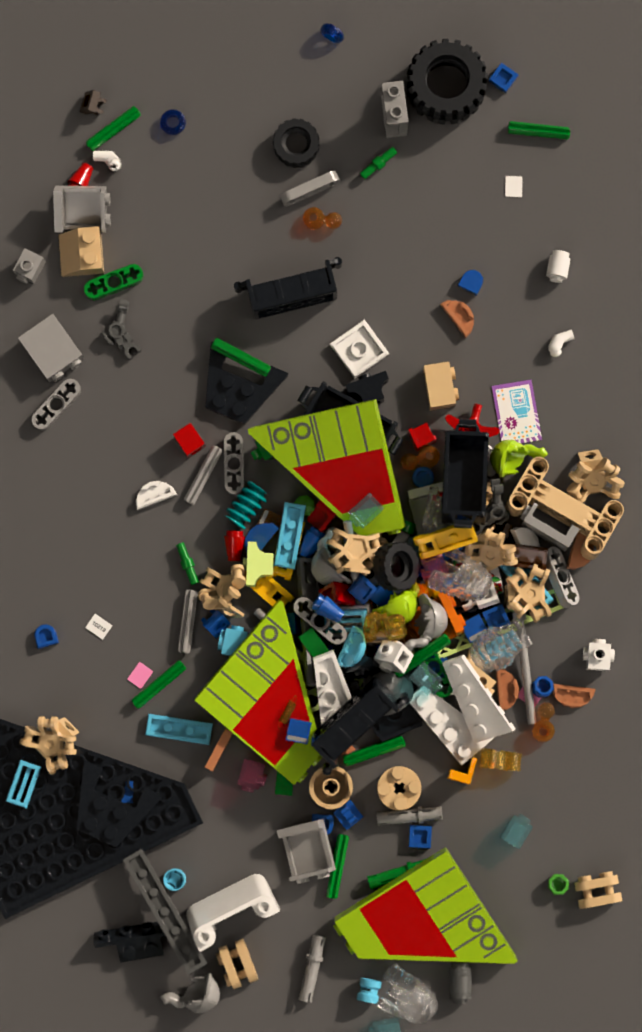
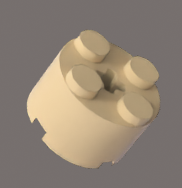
[309,766,353,809]
[377,766,421,810]

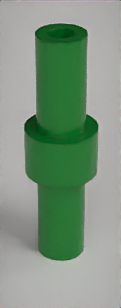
[360,147,397,180]
[176,542,199,585]

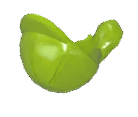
[490,439,548,478]
[372,581,420,626]

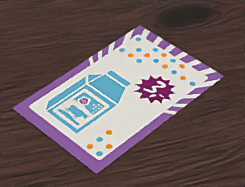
[492,380,542,443]

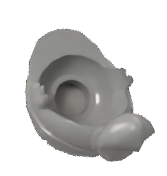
[311,527,352,586]
[404,593,448,652]
[160,973,220,1013]

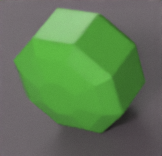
[294,495,315,517]
[548,874,569,895]

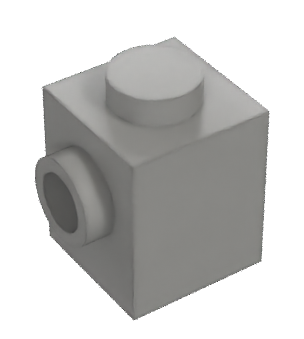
[13,248,46,284]

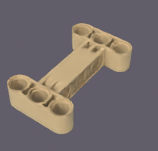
[506,457,624,560]

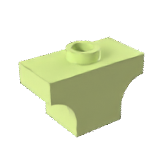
[243,542,274,587]

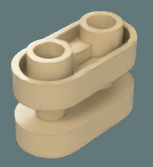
[574,871,622,909]
[216,939,259,989]

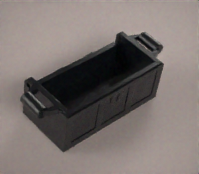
[234,257,342,320]
[297,381,403,455]
[442,419,489,529]
[312,677,410,775]

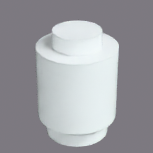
[546,250,571,283]

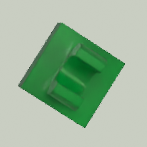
[251,441,274,461]

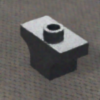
[345,371,389,404]
[340,645,383,681]

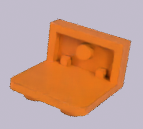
[410,590,466,641]

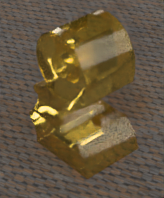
[363,611,407,643]
[480,748,522,771]

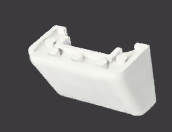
[186,874,281,952]

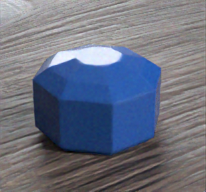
[532,676,554,698]

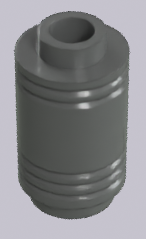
[449,963,472,1004]

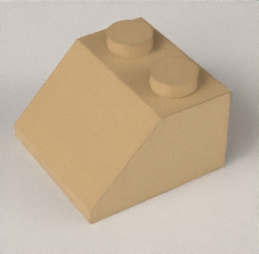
[59,226,104,277]

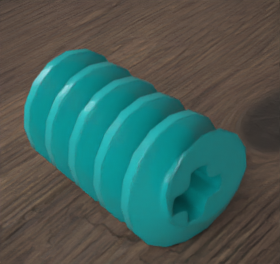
[224,481,268,530]

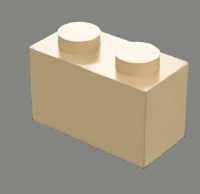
[423,362,459,411]

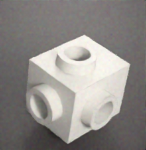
[583,639,615,671]
[374,640,414,674]

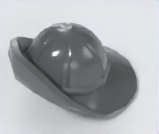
[363,671,414,716]

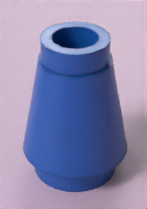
[298,526,326,558]
[311,593,345,623]

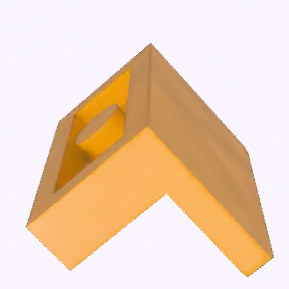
[447,757,477,785]

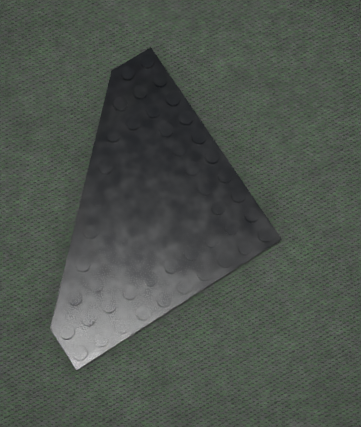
[0,719,203,919]

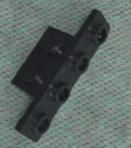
[94,921,166,963]

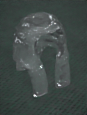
[428,549,492,602]
[470,618,533,672]
[375,963,438,1024]

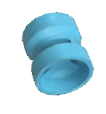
[163,868,186,891]
[357,977,382,1004]

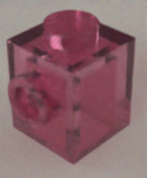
[419,554,451,587]
[237,759,268,793]

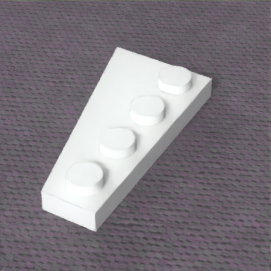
[313,650,352,725]
[442,655,516,743]
[410,685,495,765]

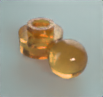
[303,207,342,230]
[401,446,440,470]
[532,702,555,743]

